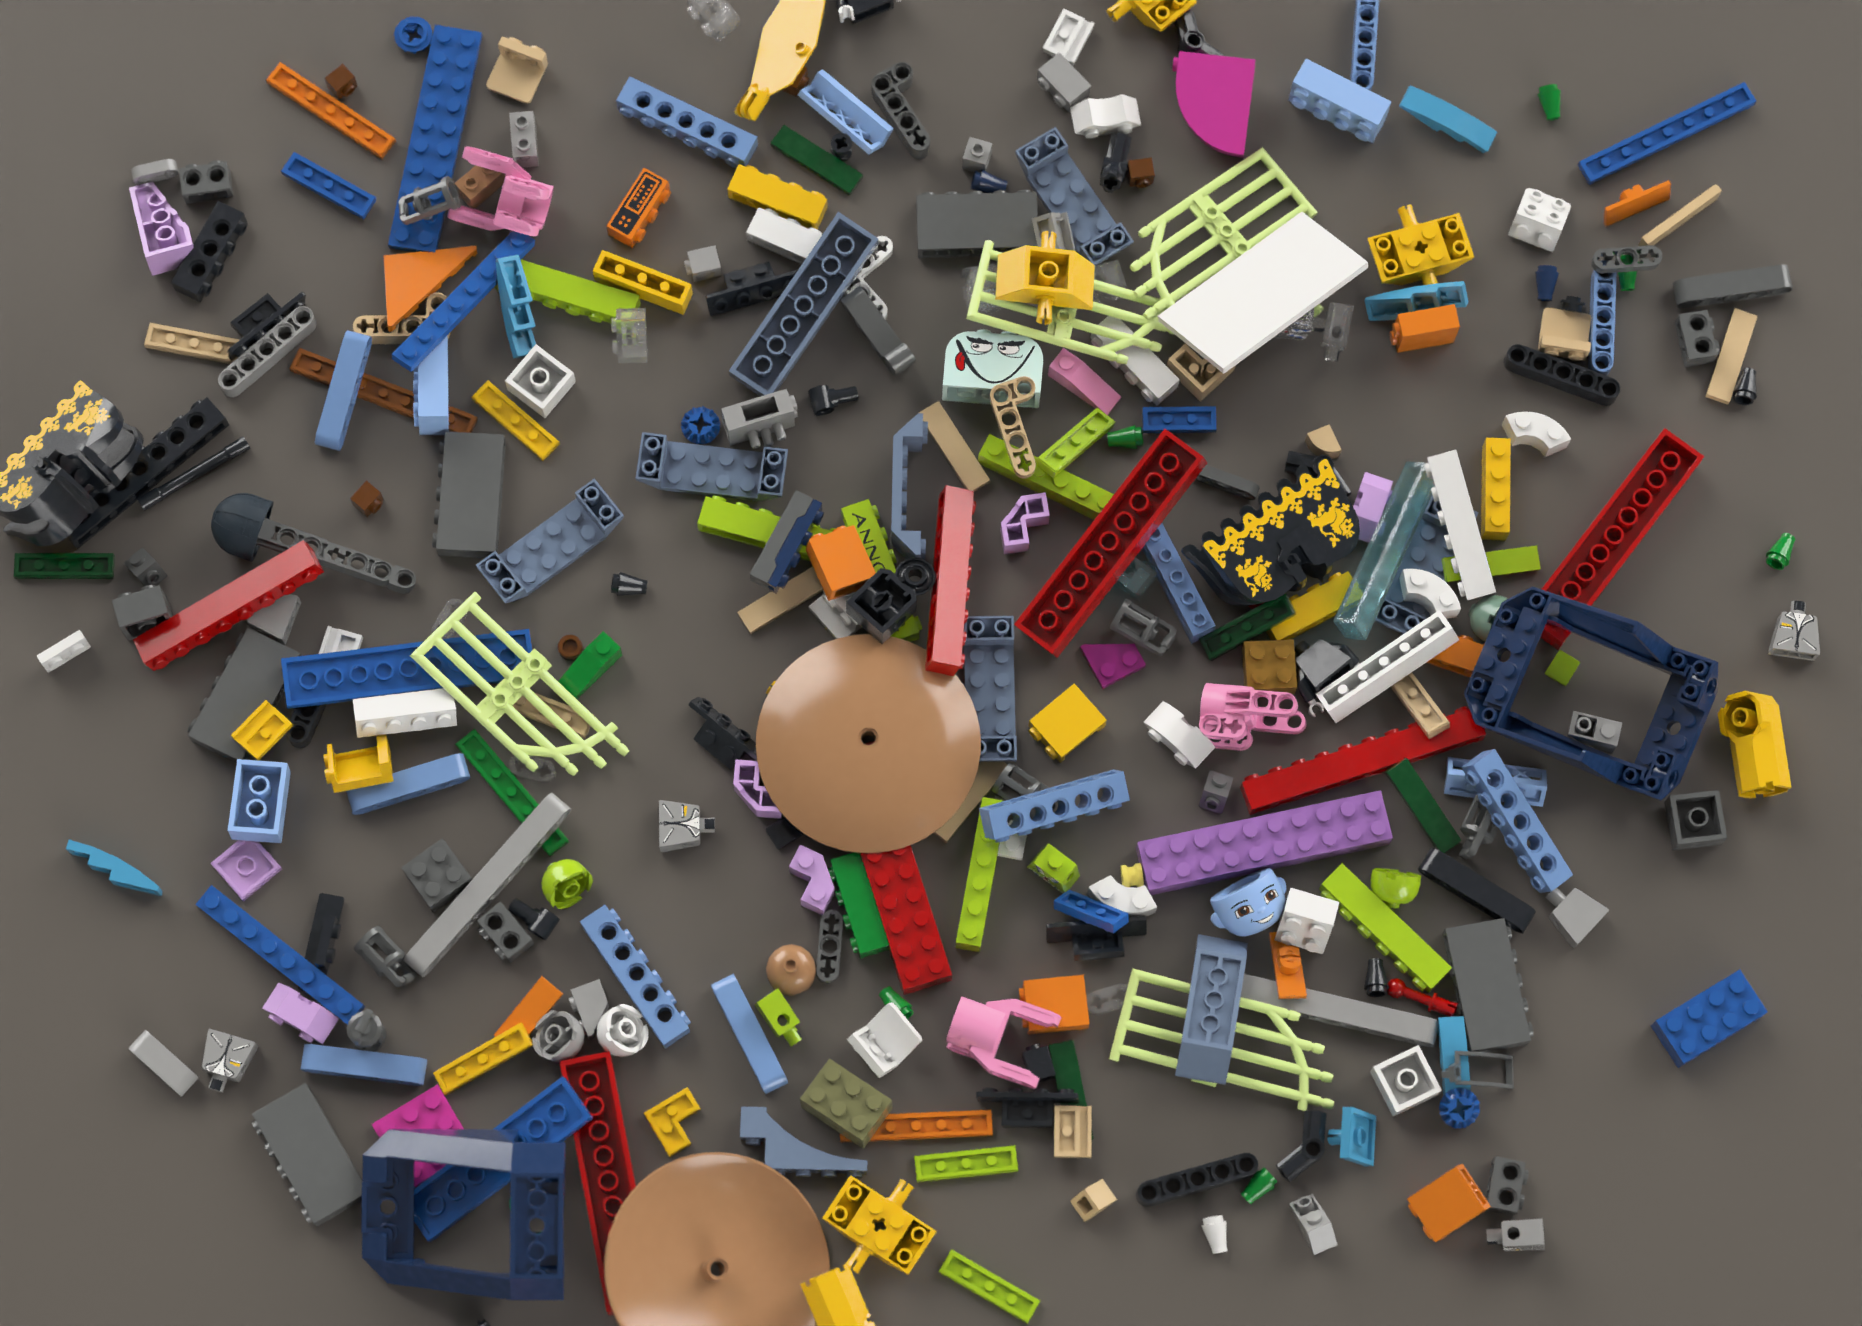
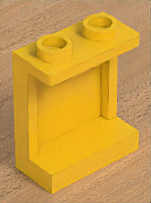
[1028,683,1107,763]
[323,734,394,793]

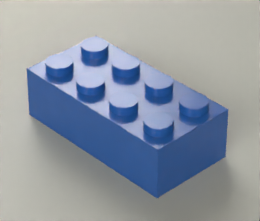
[1651,969,1768,1068]

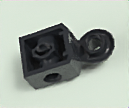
[846,558,936,644]

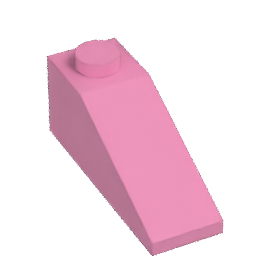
[1048,348,1121,415]

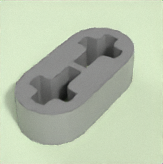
[131,159,178,184]

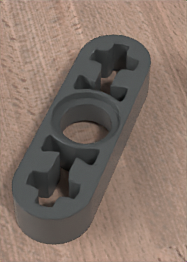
[1591,245,1662,273]
[1195,465,1260,500]
[816,910,843,984]

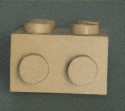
[487,36,548,104]
[1538,308,1591,361]

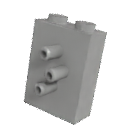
[721,389,798,449]

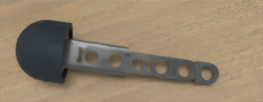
[211,493,416,594]

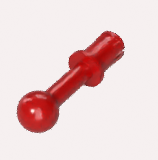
[1387,978,1458,1017]

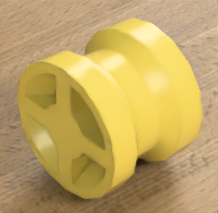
[1120,863,1144,887]

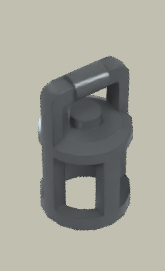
[399,176,461,225]
[1109,599,1177,656]
[991,762,1057,819]
[1459,795,1504,859]
[354,925,417,987]
[347,1009,387,1052]

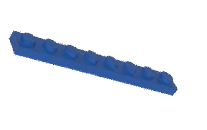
[1578,82,1757,185]
[392,231,535,372]
[195,885,365,1025]

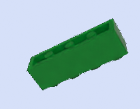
[827,852,889,959]

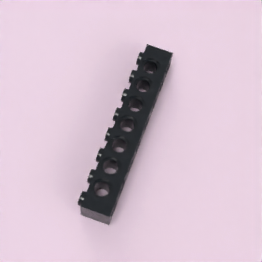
[67,397,229,549]

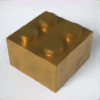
[1242,639,1297,695]

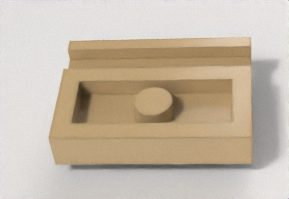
[1054,1105,1092,1158]

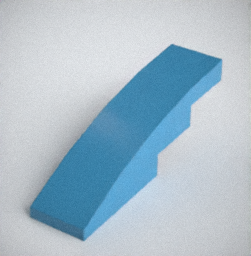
[1399,86,1497,153]
[496,254,536,359]
[1364,281,1469,321]
[66,840,163,896]
[1438,1016,1471,1118]

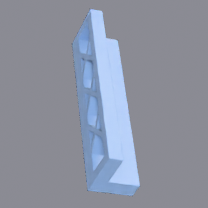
[798,69,894,155]
[1444,757,1547,807]

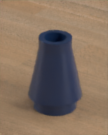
[971,170,1007,193]
[1535,265,1559,302]

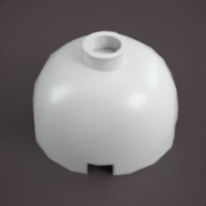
[597,1004,648,1057]

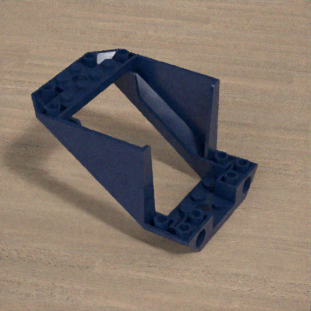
[1464,586,1718,800]
[362,1129,565,1300]

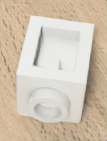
[998,820,1027,860]

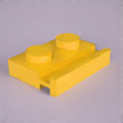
[231,700,293,761]

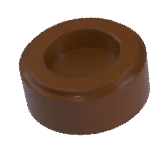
[558,635,583,661]

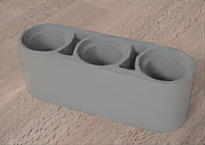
[128,1030,199,1097]

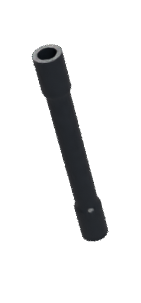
[137,436,251,511]

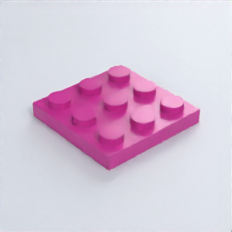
[371,1084,464,1188]

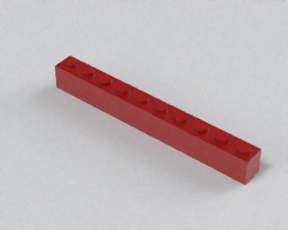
[1240,706,1486,815]

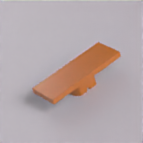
[1604,180,1671,227]
[1269,932,1307,999]
[494,976,563,1037]

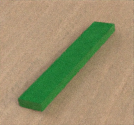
[455,728,569,857]

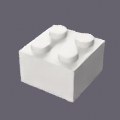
[505,345,576,418]
[1275,888,1339,954]
[1370,1045,1442,1117]

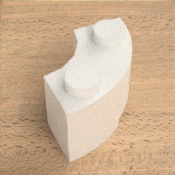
[1070,94,1141,139]
[1502,412,1571,457]
[1399,569,1461,619]
[1144,701,1215,769]
[1087,875,1157,917]

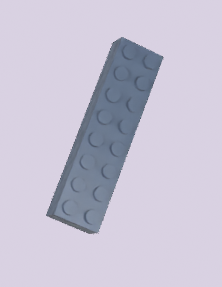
[729,212,879,397]

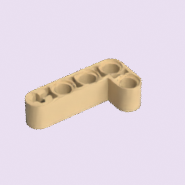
[353,292,450,344]
[990,376,1036,479]

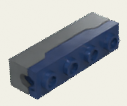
[750,490,824,594]

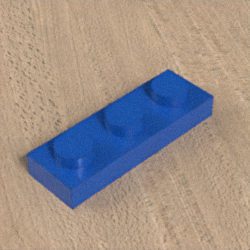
[1142,406,1216,433]
[1054,890,1129,933]

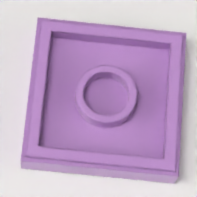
[211,840,282,902]

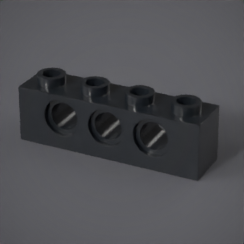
[171,201,248,303]

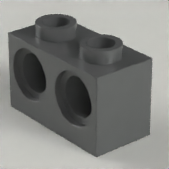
[179,160,234,204]
[1674,310,1719,367]
[477,901,534,963]
[1486,1156,1529,1216]

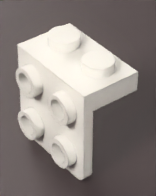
[1508,188,1571,252]
[847,1003,922,1078]

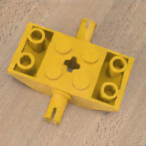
[1106,0,1197,32]
[1367,205,1474,285]
[995,231,1095,325]
[822,1175,936,1275]

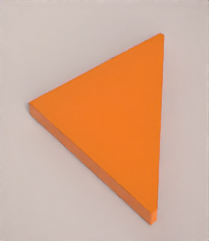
[384,246,478,332]

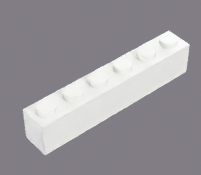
[1424,450,1496,601]
[1316,610,1459,723]

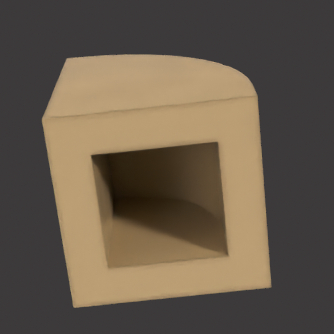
[1305,424,1341,459]
[1070,1179,1117,1222]

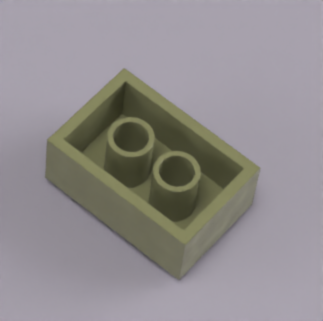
[800,1058,893,1149]

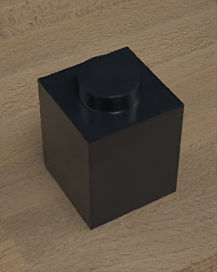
[1022,1044,1056,1083]

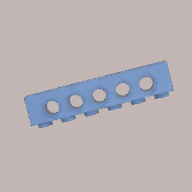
[616,76,758,168]
[1142,523,1216,644]
[1461,749,1573,893]
[979,769,1130,842]
[580,905,691,1049]

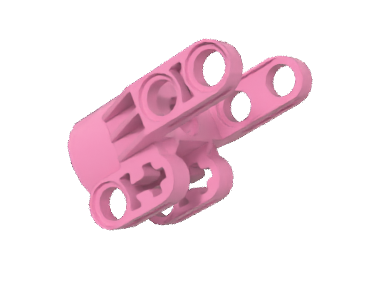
[447,147,554,236]
[1199,683,1307,751]
[946,997,1061,1089]

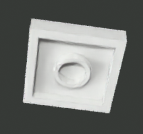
[809,590,862,639]

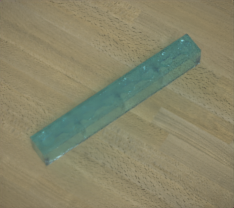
[1333,461,1435,640]

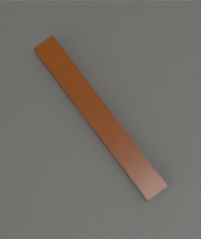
[289,348,478,433]

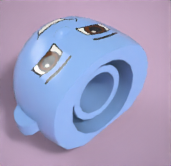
[1210,868,1286,937]

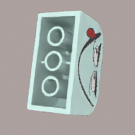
[942,329,1043,408]

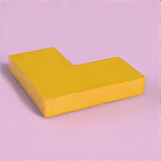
[644,1087,701,1157]

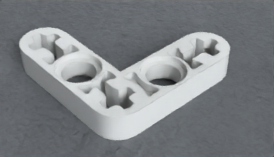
[844,236,893,320]

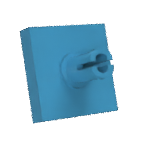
[1328,1107,1376,1166]

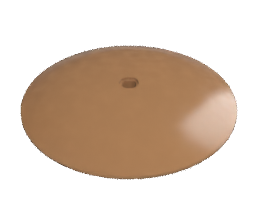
[756,634,981,853]
[604,1152,830,1326]

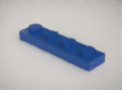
[281,152,377,220]

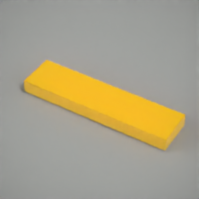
[471,380,560,461]
[433,1023,533,1095]

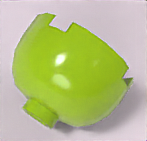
[541,859,593,909]
[1371,868,1421,908]

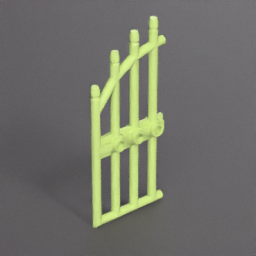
[1130,147,1318,320]
[966,240,1175,364]
[410,592,629,776]
[1109,968,1334,1111]

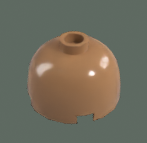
[766,944,816,996]

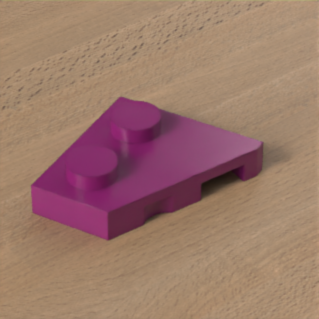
[1080,644,1146,689]

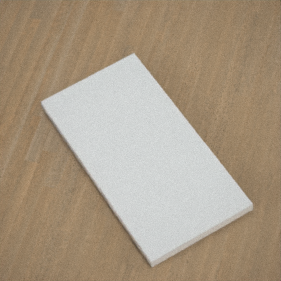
[1158,212,1368,374]

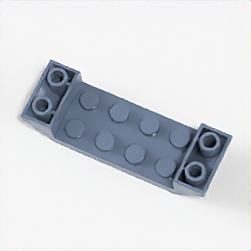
[1015,127,1134,266]
[891,413,928,560]
[635,432,788,502]
[476,478,624,604]
[1372,495,1479,634]
[964,616,1017,762]
[1175,934,1248,1085]

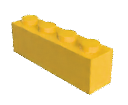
[727,164,828,230]
[593,250,693,315]
[1481,438,1511,541]
[1266,571,1363,640]

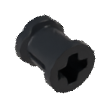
[831,133,852,161]

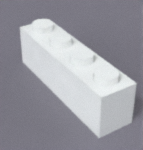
[746,208,822,264]
[1091,316,1180,406]
[353,688,457,738]

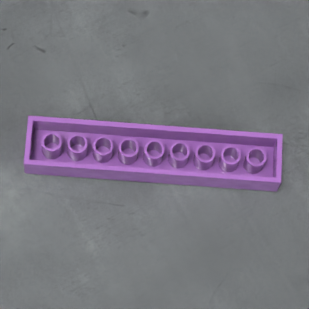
[1136,790,1393,895]

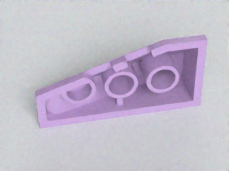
[129,182,194,276]

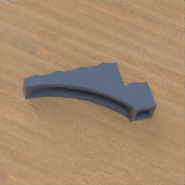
[740,1107,867,1178]

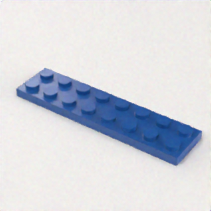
[414,1076,593,1242]

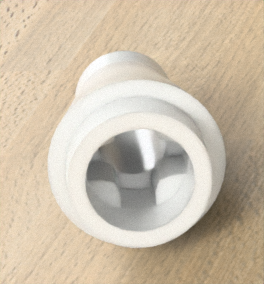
[1202,1215,1228,1254]

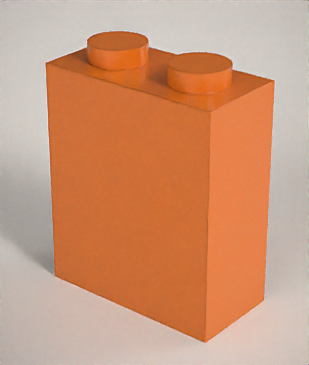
[1390,304,1460,353]
[806,525,876,601]
[1019,975,1089,1035]
[1407,1164,1491,1242]

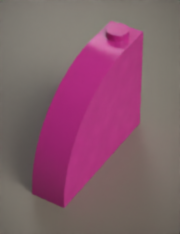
[1172,51,1256,158]

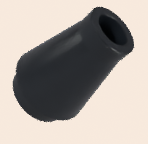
[1733,368,1757,405]
[611,572,648,596]
[1364,958,1389,997]

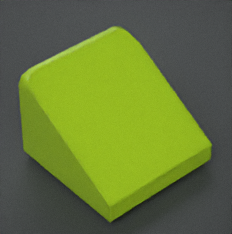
[1544,650,1580,687]

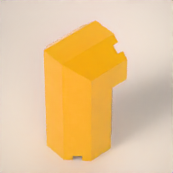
[1718,691,1791,799]
[800,1263,875,1326]

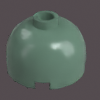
[1469,594,1508,642]

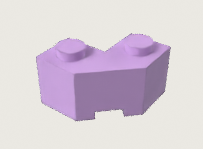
[1353,472,1394,544]
[1000,492,1050,554]
[733,760,782,819]
[789,845,835,915]
[262,982,339,1044]

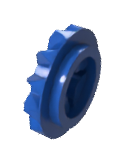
[394,17,433,54]
[681,406,720,444]
[1439,1088,1480,1129]

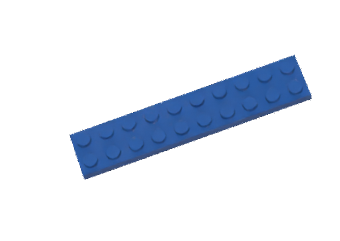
[388,25,482,252]
[281,629,532,709]

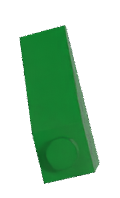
[558,631,623,699]

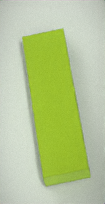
[1035,408,1115,478]
[1441,545,1541,583]
[914,1145,1018,1182]
[938,1249,1040,1324]

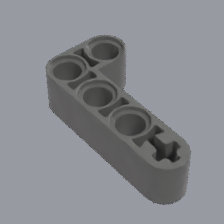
[871,62,930,159]
[840,286,916,376]

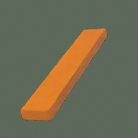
[266,62,396,160]
[840,1110,993,1143]

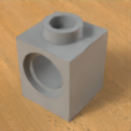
[962,137,993,172]
[684,245,722,282]

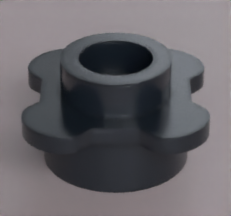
[1560,296,1585,313]

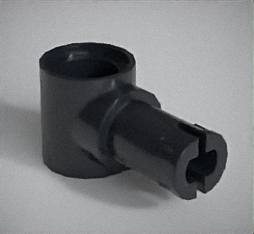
[808,385,859,416]
[508,898,560,941]

